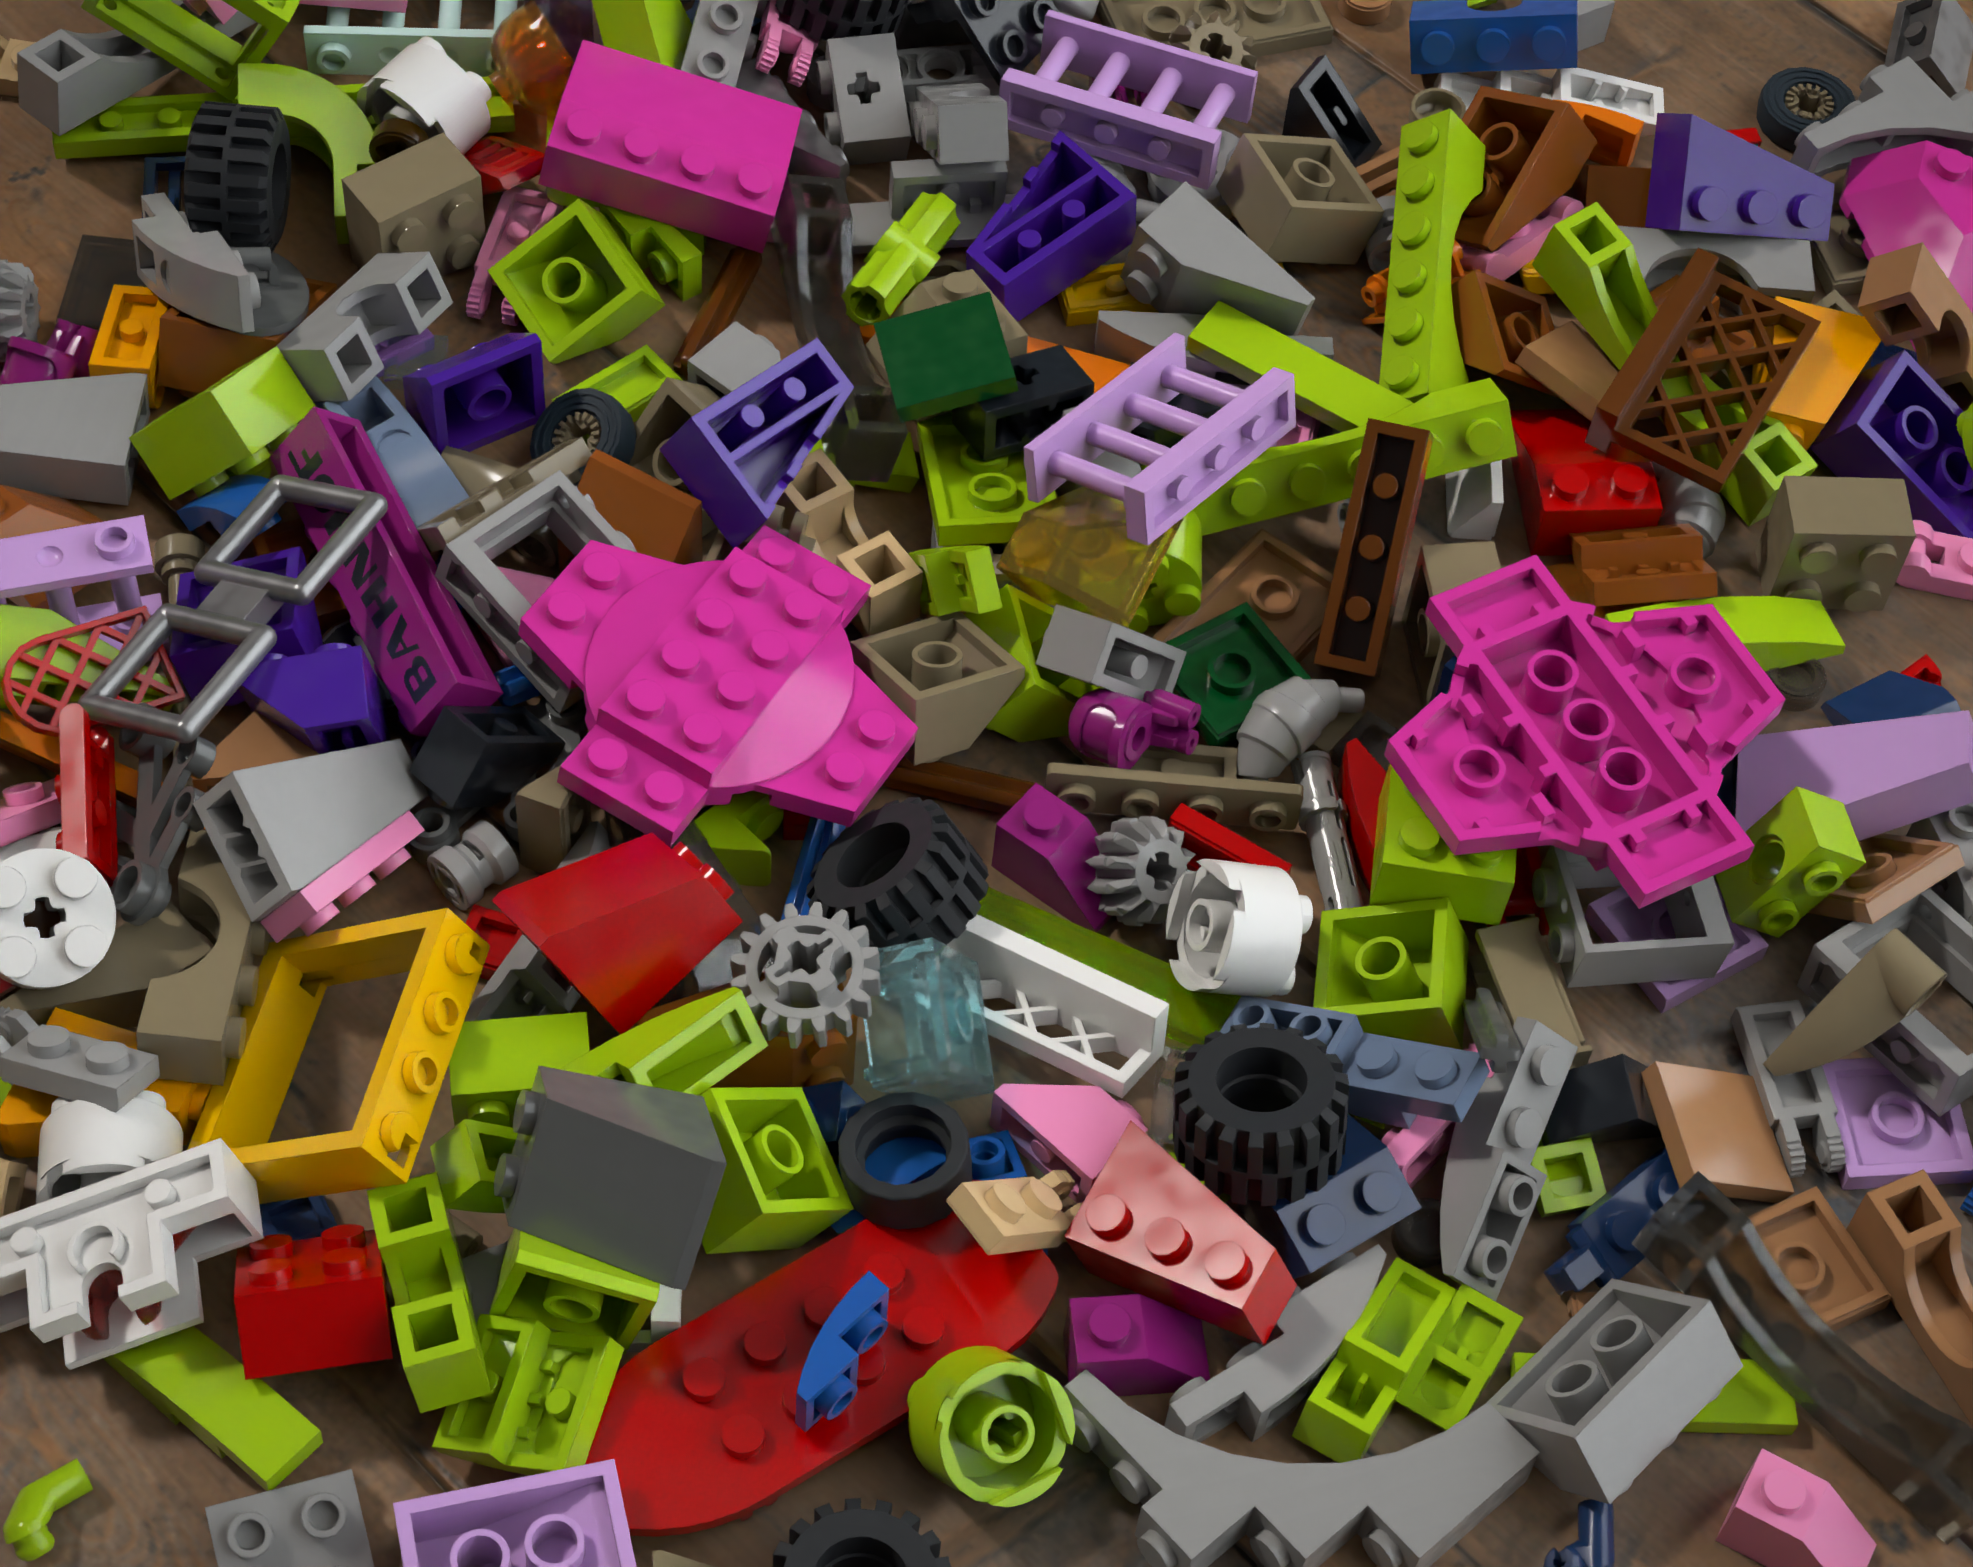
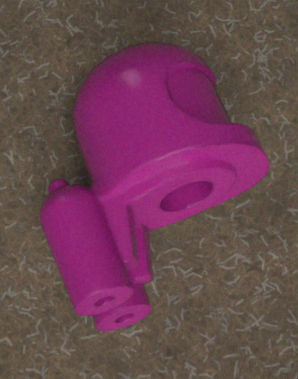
[0,319,99,385]
[1068,688,1201,769]

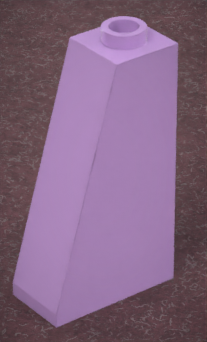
[1735,710,1973,841]

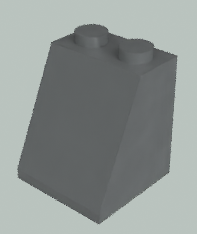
[494,1066,727,1290]

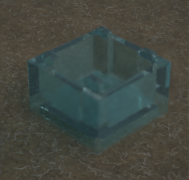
[851,937,995,1103]

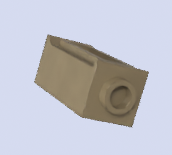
[1467,917,1593,1070]

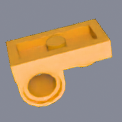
[88,284,172,409]

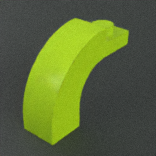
[238,63,375,244]

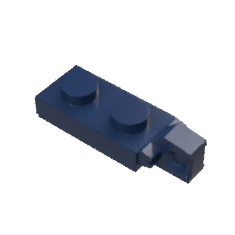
[1543,1148,1710,1295]

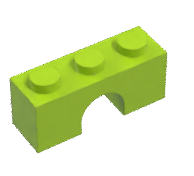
[367,1171,492,1414]

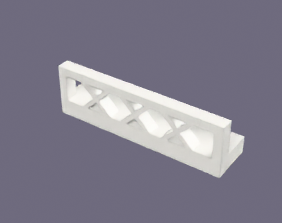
[896,914,1169,1098]

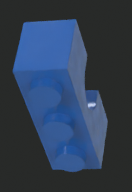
[1409,0,1578,74]

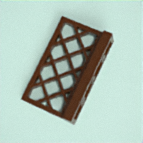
[1585,247,1821,494]

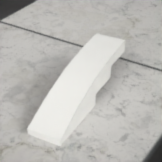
[1434,67,1664,136]

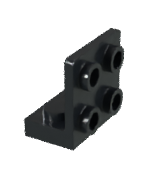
[907,0,1060,86]

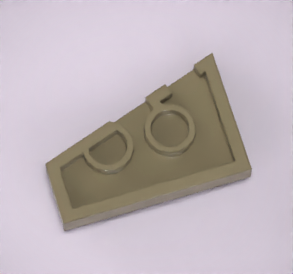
[416,437,592,552]

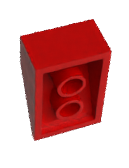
[1510,409,1663,556]

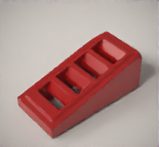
[464,136,545,196]

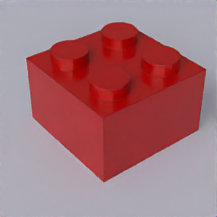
[234,1224,393,1380]

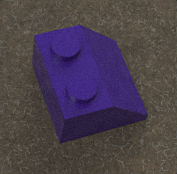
[402,333,546,455]
[169,546,323,706]

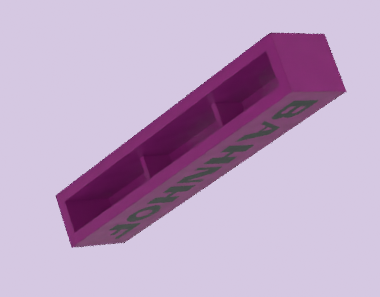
[270,406,503,737]

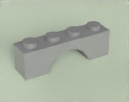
[1618,226,1815,316]

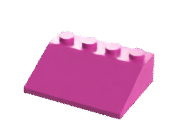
[538,40,803,253]

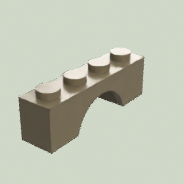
[136,830,270,1086]

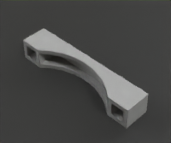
[17,0,256,136]

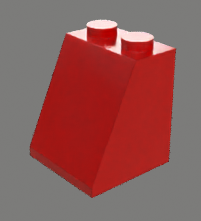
[492,832,743,1034]

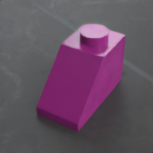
[991,783,1112,937]
[1063,1294,1210,1396]

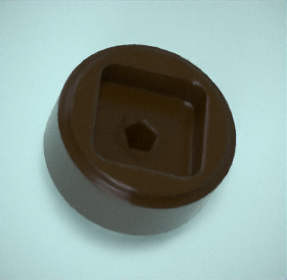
[369,118,429,163]

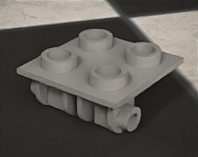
[205,1469,374,1567]

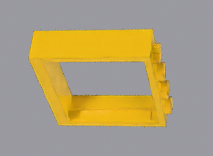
[187,908,490,1204]

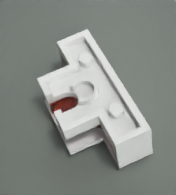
[0,1138,264,1370]

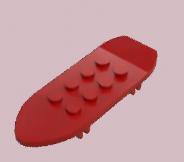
[585,1179,1059,1537]

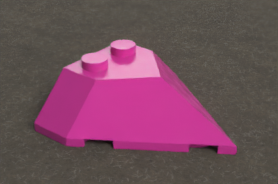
[1839,140,1973,354]

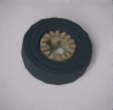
[1756,67,1856,152]
[530,388,637,487]

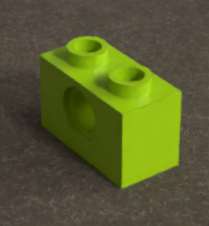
[1715,786,1866,938]

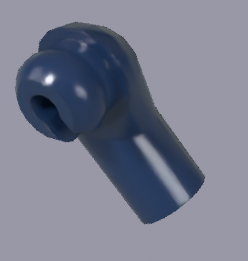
[1543,1499,1615,1567]

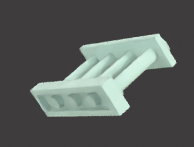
[303,0,537,79]

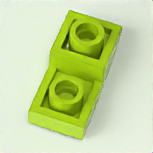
[599,203,702,302]

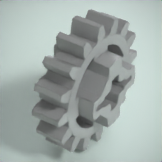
[730,902,881,1049]

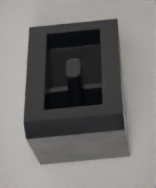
[1282,54,1382,168]
[1541,1054,1662,1146]

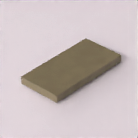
[1096,0,1334,57]

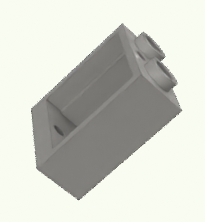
[1532,845,1735,988]

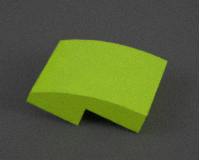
[432,1314,625,1476]

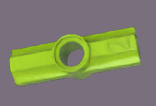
[841,192,961,327]

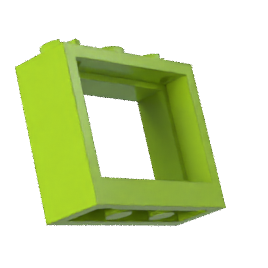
[81,0,300,101]

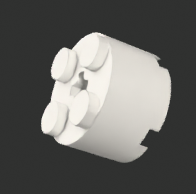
[357,36,492,155]
[0,848,116,990]
[1166,858,1313,998]
[36,1090,183,1204]

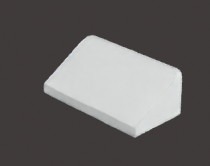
[1445,460,1504,541]

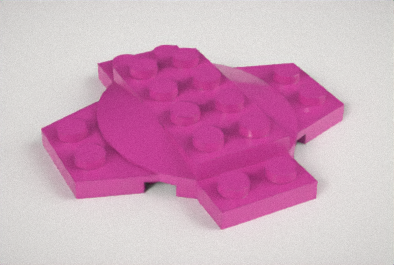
[518,525,918,847]
[1384,555,1786,909]

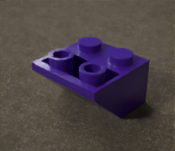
[238,643,391,754]

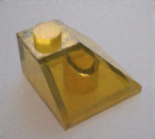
[996,487,1183,628]

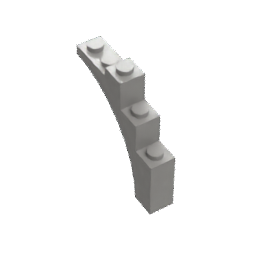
[1790,56,1973,177]
[1064,1369,1540,1567]

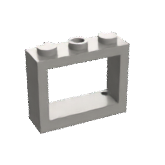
[435,470,637,714]
[1797,888,1973,1117]

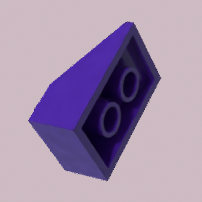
[1810,349,1973,539]

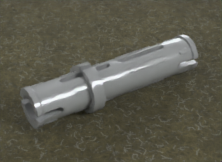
[1290,750,1365,911]

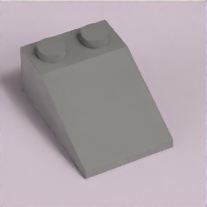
[1120,181,1316,336]

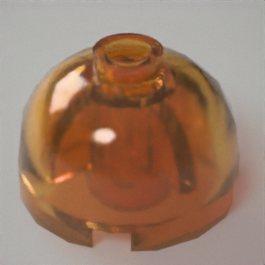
[488,0,574,116]

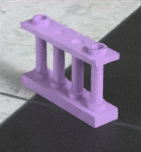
[999,10,1258,190]
[1023,333,1296,546]
[0,515,170,661]

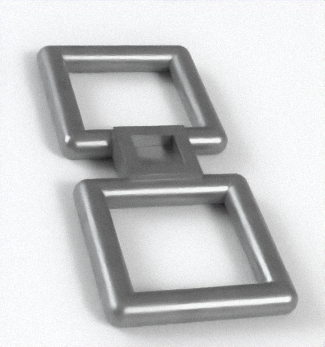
[78,474,388,743]

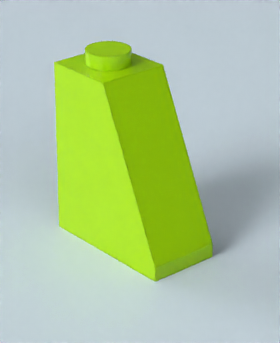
[591,0,692,70]

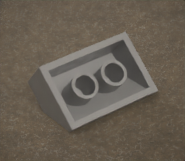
[1488,1278,1743,1504]

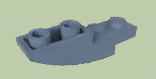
[313,376,469,527]
[1220,996,1490,1129]

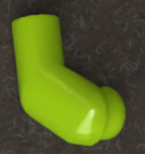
[3,1458,93,1562]

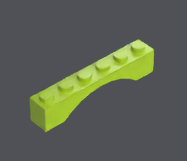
[1379,108,1486,403]
[1532,202,1818,527]
[1141,378,1518,536]

